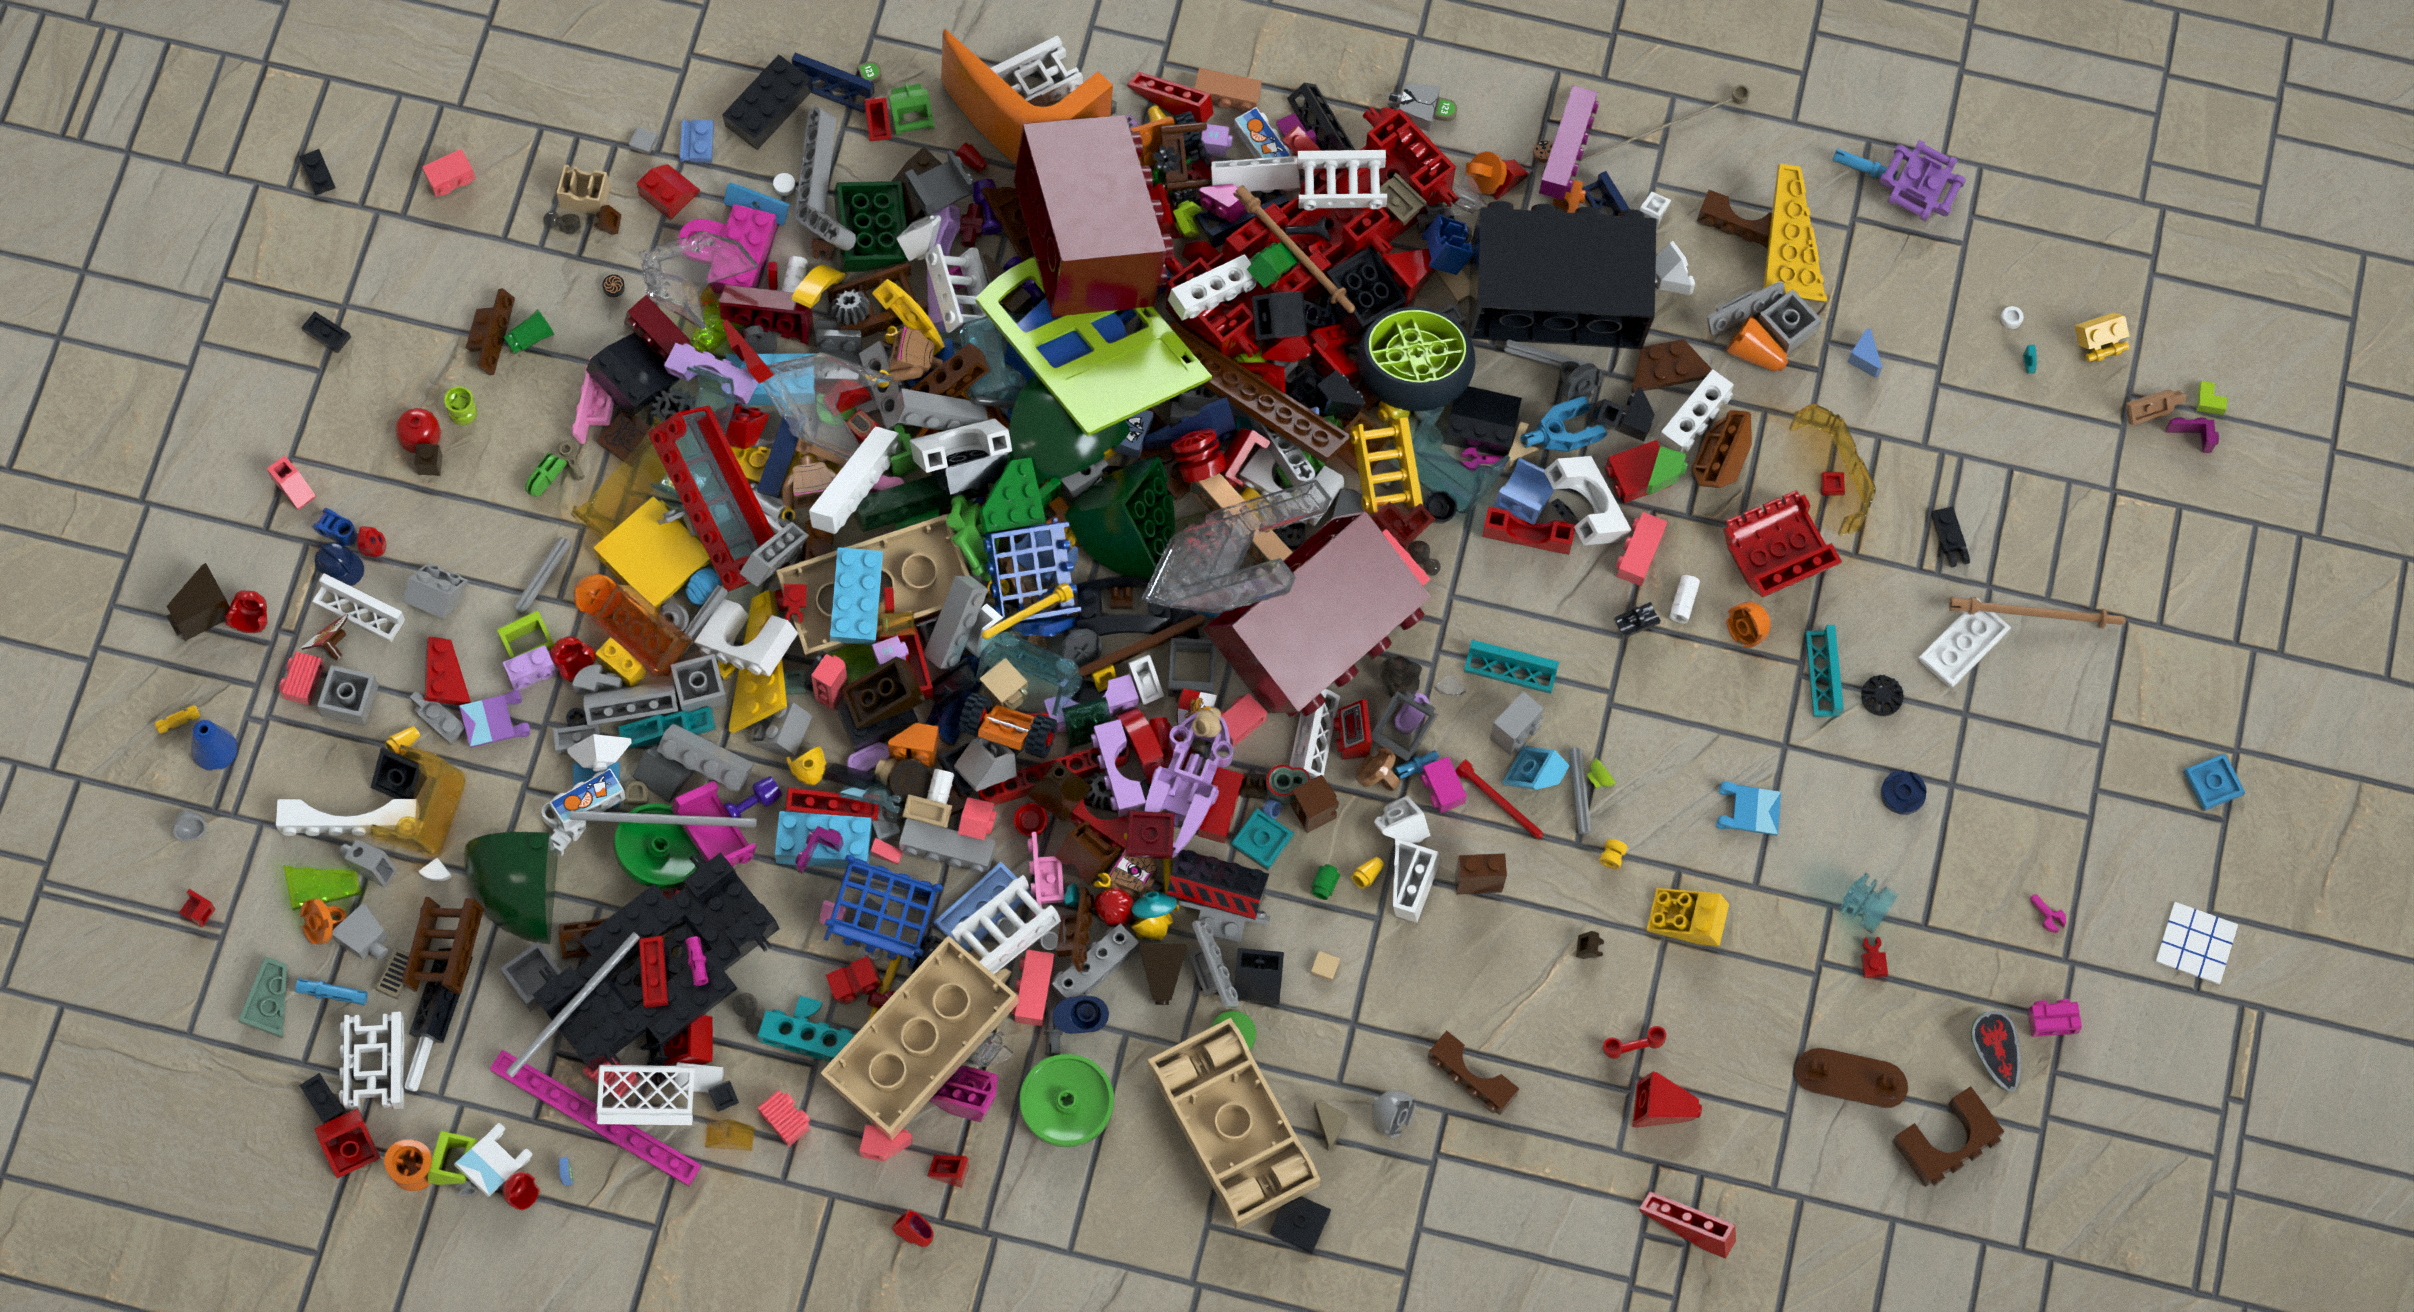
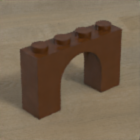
[1892,1086,2005,1187]

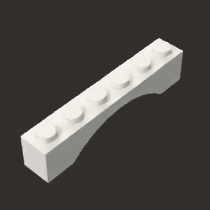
[276,799,420,836]

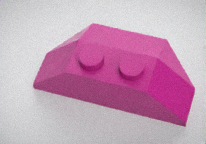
[929,1065,998,1123]

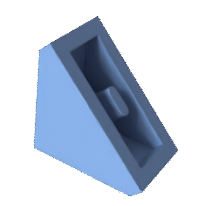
[1848,329,1882,377]

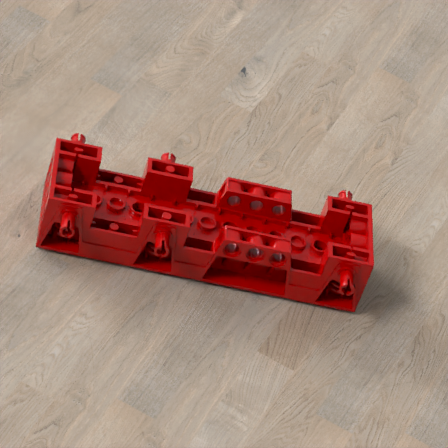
[1164,107,1459,359]

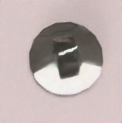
[1378,656,1422,698]

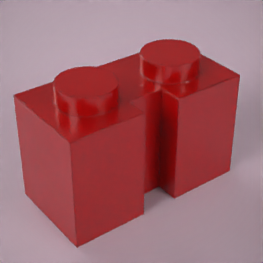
[826,956,883,1005]

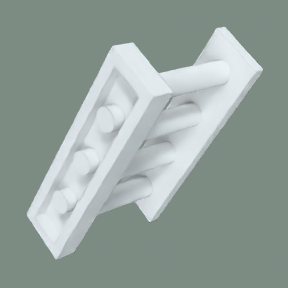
[1297,150,1387,210]
[924,244,997,336]
[951,875,1061,974]

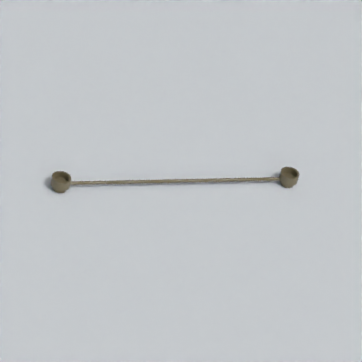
[1541,85,1750,177]

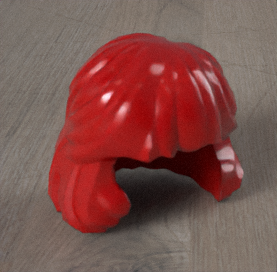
[225,590,268,633]
[550,636,596,682]
[1095,887,1134,927]

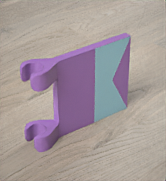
[460,690,530,748]

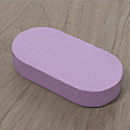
[1394,693,1429,735]
[847,742,890,772]

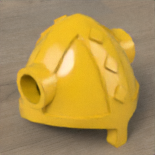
[786,746,826,785]
[1131,913,1173,941]

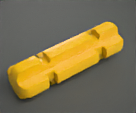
[155,705,200,734]

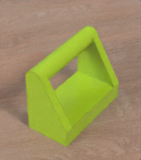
[497,611,554,659]
[428,1131,478,1185]

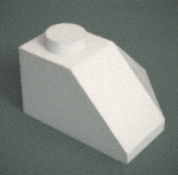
[896,215,941,261]
[1655,241,1695,295]
[567,734,631,772]
[1374,796,1430,844]

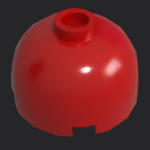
[395,408,441,453]

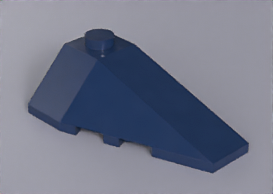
[1144,397,1236,449]

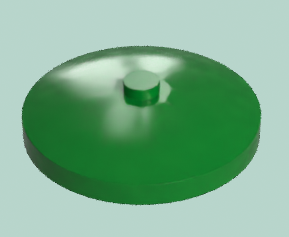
[613,803,704,889]

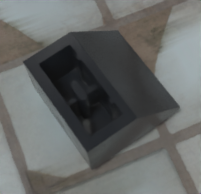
[1252,291,1308,342]
[1310,370,1366,421]
[1234,948,1284,1005]

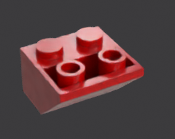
[713,403,769,449]

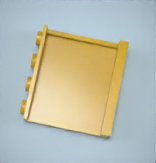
[593,496,713,616]

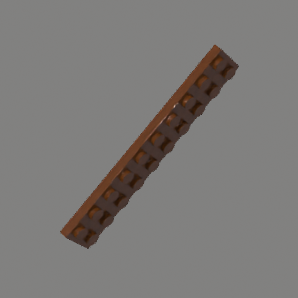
[1168,321,1351,464]

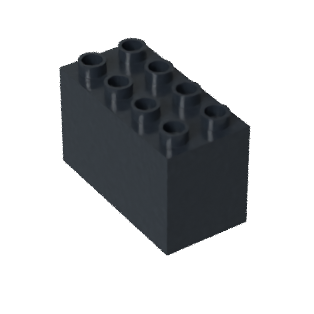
[1468,201,1656,350]

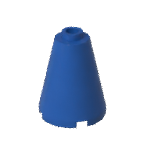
[191,720,237,771]

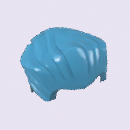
[685,568,722,608]

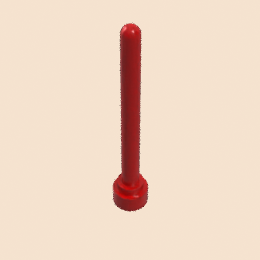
[1455,759,1543,839]

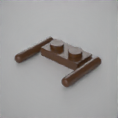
[1160,122,1213,191]

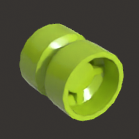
[444,386,477,425]

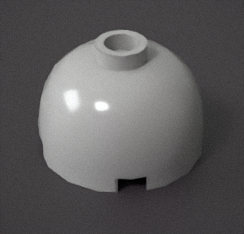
[1372,1090,1416,1138]

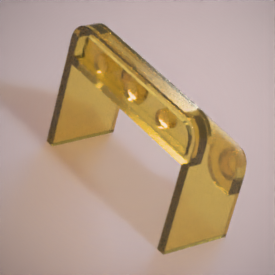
[371,744,466,856]

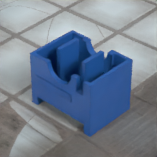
[1421,214,1474,275]

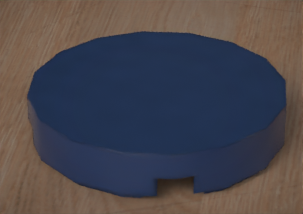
[1881,770,1927,815]

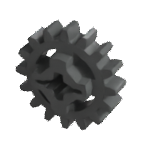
[651,388,699,432]

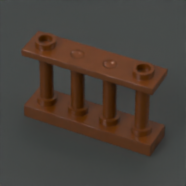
[827,262,928,338]
[402,897,484,994]

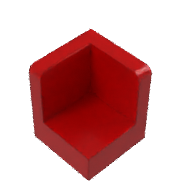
[179,889,216,928]

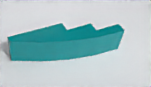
[618,706,716,748]

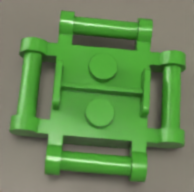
[946,495,1000,581]

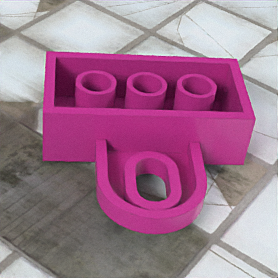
[678,204,777,294]

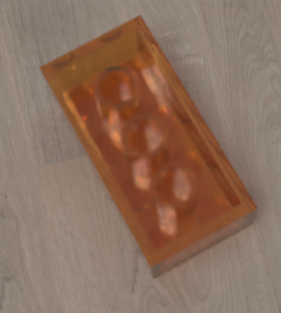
[593,584,693,676]

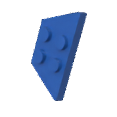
[1013,616,1079,637]

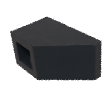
[1619,387,1655,442]

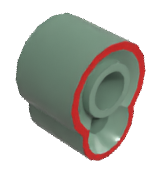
[1265,765,1310,805]

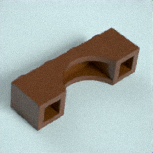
[1697,190,1772,249]
[1428,1030,1519,1115]

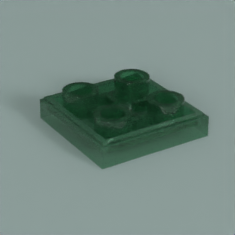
[1062,697,1111,748]

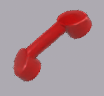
[1603,1026,1666,1059]

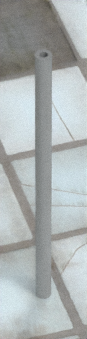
[570,811,756,828]
[506,932,640,1078]

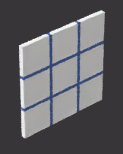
[2156,902,2238,985]

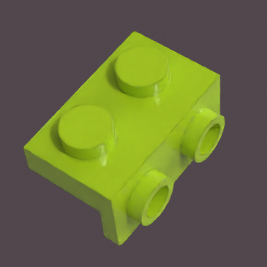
[1173,201,1203,240]

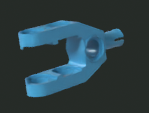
[1520,396,1607,452]

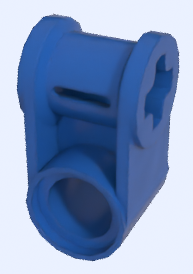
[312,508,358,546]

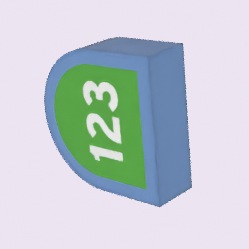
[559,1157,574,1186]

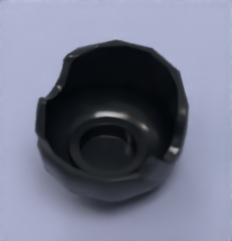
[1422,491,1457,524]

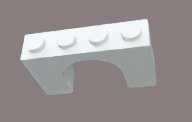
[909,418,1012,473]
[1240,448,1345,526]
[1544,456,1631,546]
[694,599,798,677]

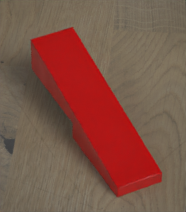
[722,319,774,384]

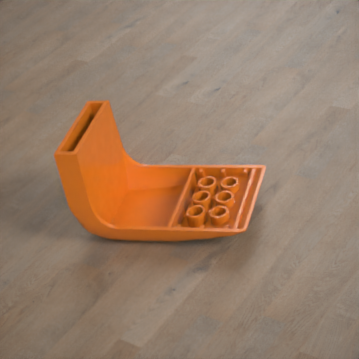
[941,29,1113,165]

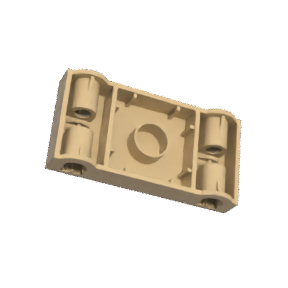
[1148,1018,1321,1229]

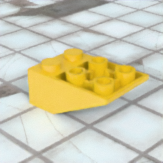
[1647,888,1729,947]

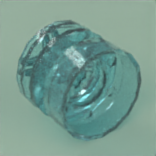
[1839,872,1899,934]

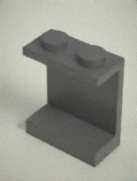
[905,150,974,216]

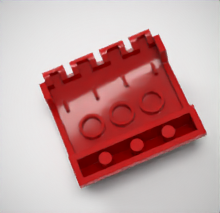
[1723,490,1842,598]

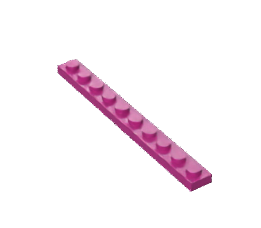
[490,1050,702,1187]

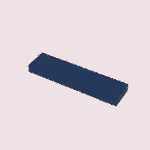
[757,412,807,499]

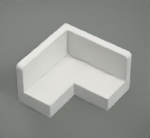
[965,604,1003,658]

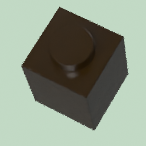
[414,443,443,476]

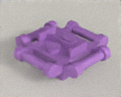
[1879,139,1966,222]

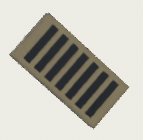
[376,948,410,1000]

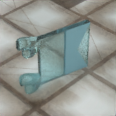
[839,780,901,813]

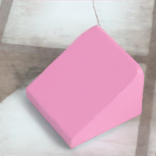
[819,900,847,924]

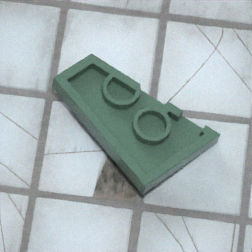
[238,956,287,1038]

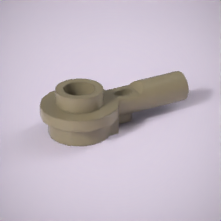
[555,440,585,481]

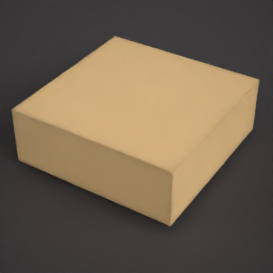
[1311,951,1340,981]

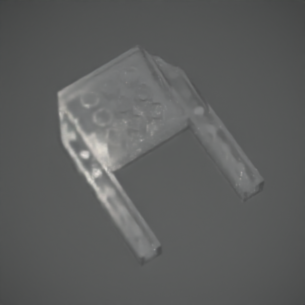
[1141,479,1332,613]

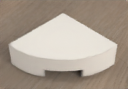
[418,858,452,881]

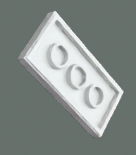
[1918,598,2011,689]

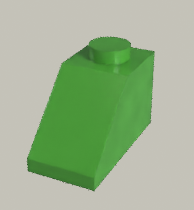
[1646,446,1688,495]

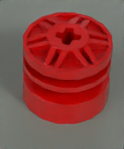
[1171,428,1227,483]

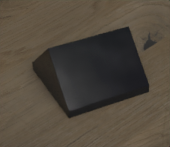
[370,747,428,799]

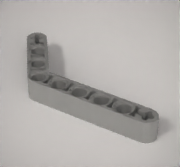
[795,107,856,251]
[1178,384,1315,495]

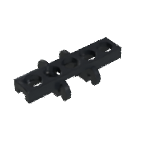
[640,1029,669,1087]

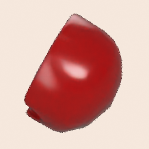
[1013,802,1049,837]
[503,1171,540,1211]

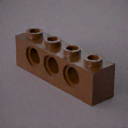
[909,343,991,398]

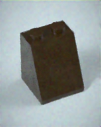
[166,563,230,641]

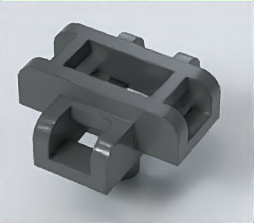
[1417,202,1454,234]

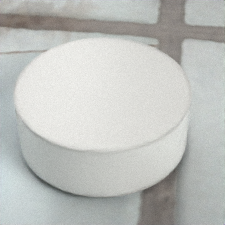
[773,173,795,196]
[2000,306,2024,329]

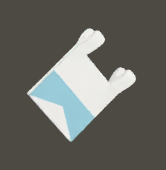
[454,1123,533,1197]

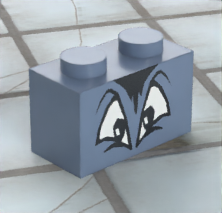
[1113,410,1153,460]

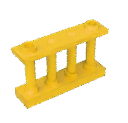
[1350,417,1423,515]

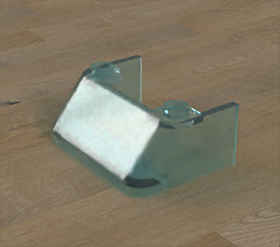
[960,312,1026,401]
[1412,406,1511,514]
[975,632,1083,716]

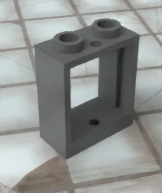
[1168,636,1216,697]
[1371,690,1438,761]

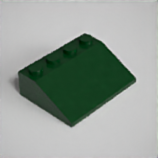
[834,181,909,272]

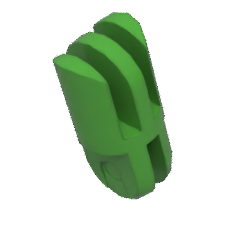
[525,452,567,497]

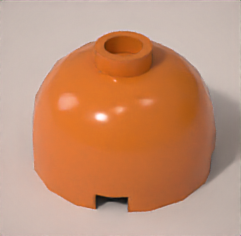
[1726,602,1771,648]

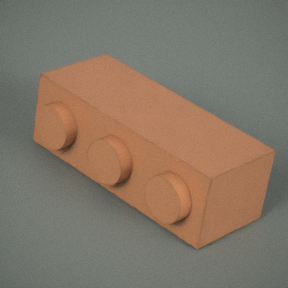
[1194,68,1262,113]

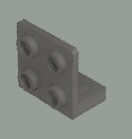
[815,329,862,380]

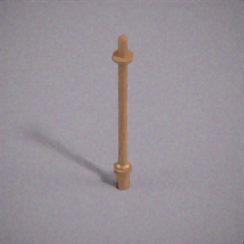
[1233,185,1355,313]
[1949,597,2126,629]

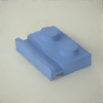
[680,120,714,163]

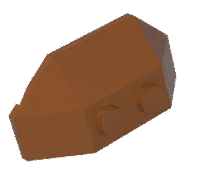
[1692,410,1752,488]

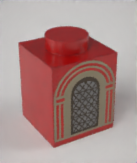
[844,409,879,445]

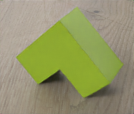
[2196,381,2228,415]

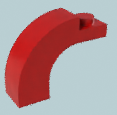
[1115,708,1167,784]

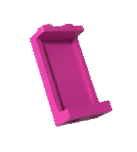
[671,781,756,867]

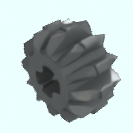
[832,289,869,326]
[1086,770,1113,810]

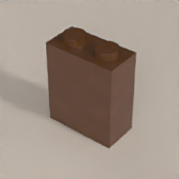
[1455,853,1507,895]

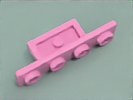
[572,357,615,444]
[1028,832,1064,919]

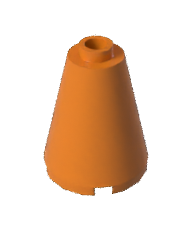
[1726,316,1789,372]

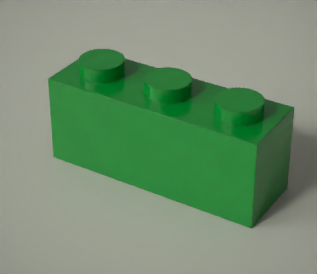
[1247,242,1300,289]

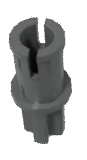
[1044,1009,1063,1056]

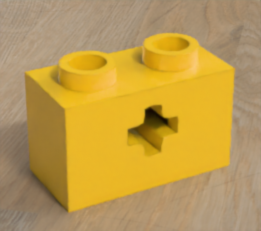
[595,637,647,687]

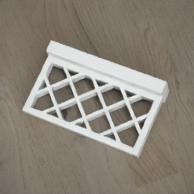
[595,1065,695,1125]

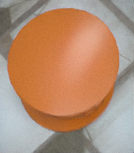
[384,1140,432,1191]

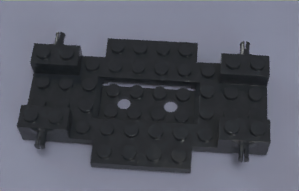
[532,852,780,1072]

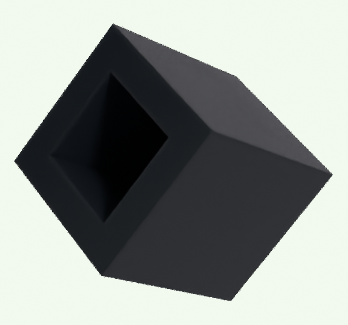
[1590,399,1624,430]

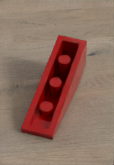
[1127,71,1214,123]
[784,788,880,821]
[1639,1191,1736,1259]

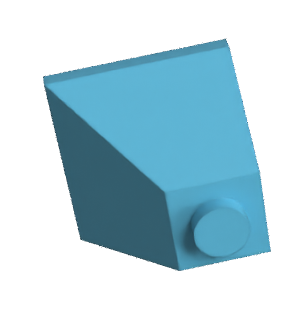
[1502,746,1570,790]

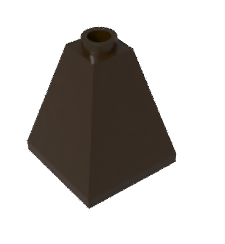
[1027,760,1092,822]
[1140,943,1187,1005]

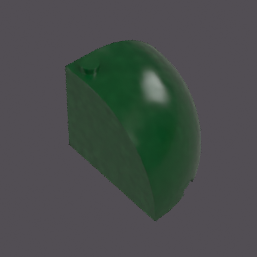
[1009,375,1130,485]
[1064,455,1175,579]
[464,832,558,944]

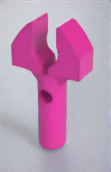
[1461,447,1503,471]
[2030,894,2066,933]

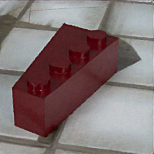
[719,285,814,345]
[624,295,702,362]

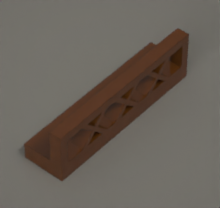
[559,918,608,959]

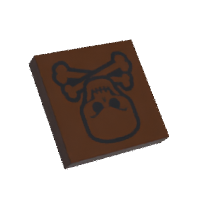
[597,410,653,467]

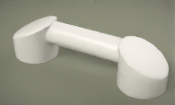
[997,917,1058,951]

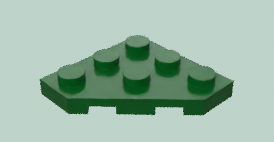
[979,458,1046,534]

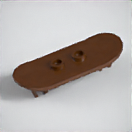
[1795,1048,1908,1108]

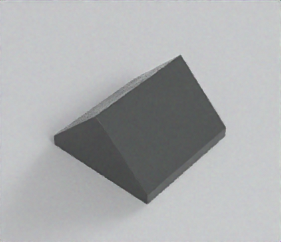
[633,743,696,803]

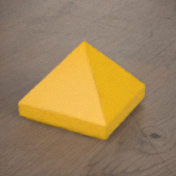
[1092,664,1117,692]

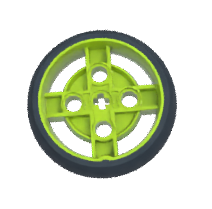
[1357,307,1476,411]

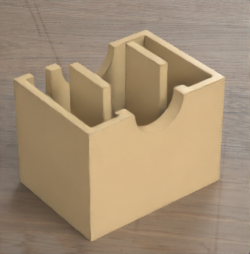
[557,164,610,215]
[979,658,1028,710]

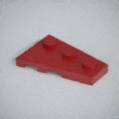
[424,636,471,706]

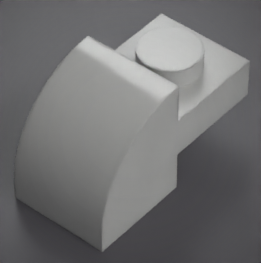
[572,665,623,695]

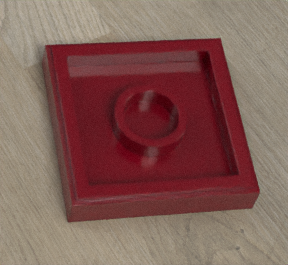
[1126,810,1175,859]

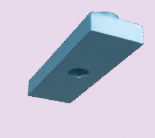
[723,182,790,226]

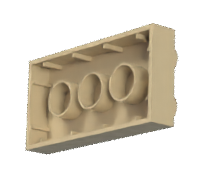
[776,514,970,660]
[820,936,1019,1140]

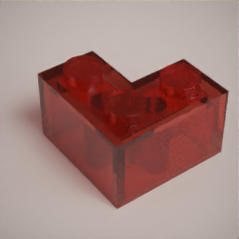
[1372,501,1436,549]

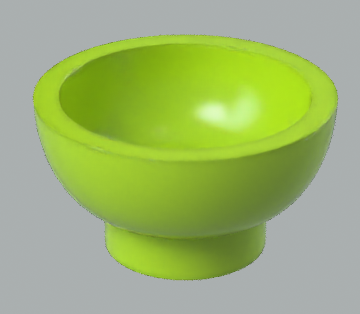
[1587,758,1617,789]

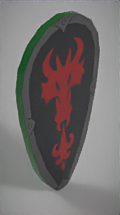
[1971,1010,2021,1092]

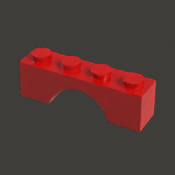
[1482,506,1575,555]
[1068,797,1128,854]

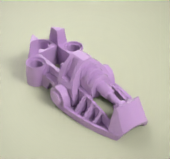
[1144,710,1233,858]

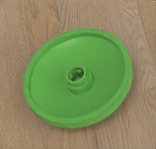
[1020,1054,1114,1148]

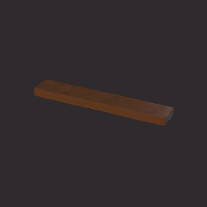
[1079,613,1205,679]

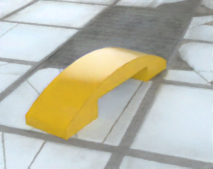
[791,264,846,308]
[872,279,945,356]

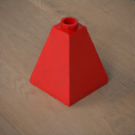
[1149,183,1183,239]
[1382,248,1436,308]
[1632,1071,1702,1128]

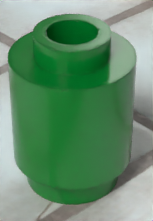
[1311,864,1340,900]

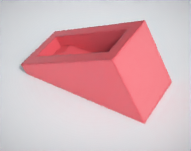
[870,838,903,864]

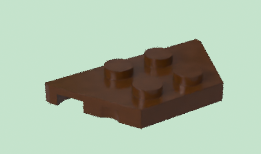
[981,187,1033,262]
[1631,339,1712,393]

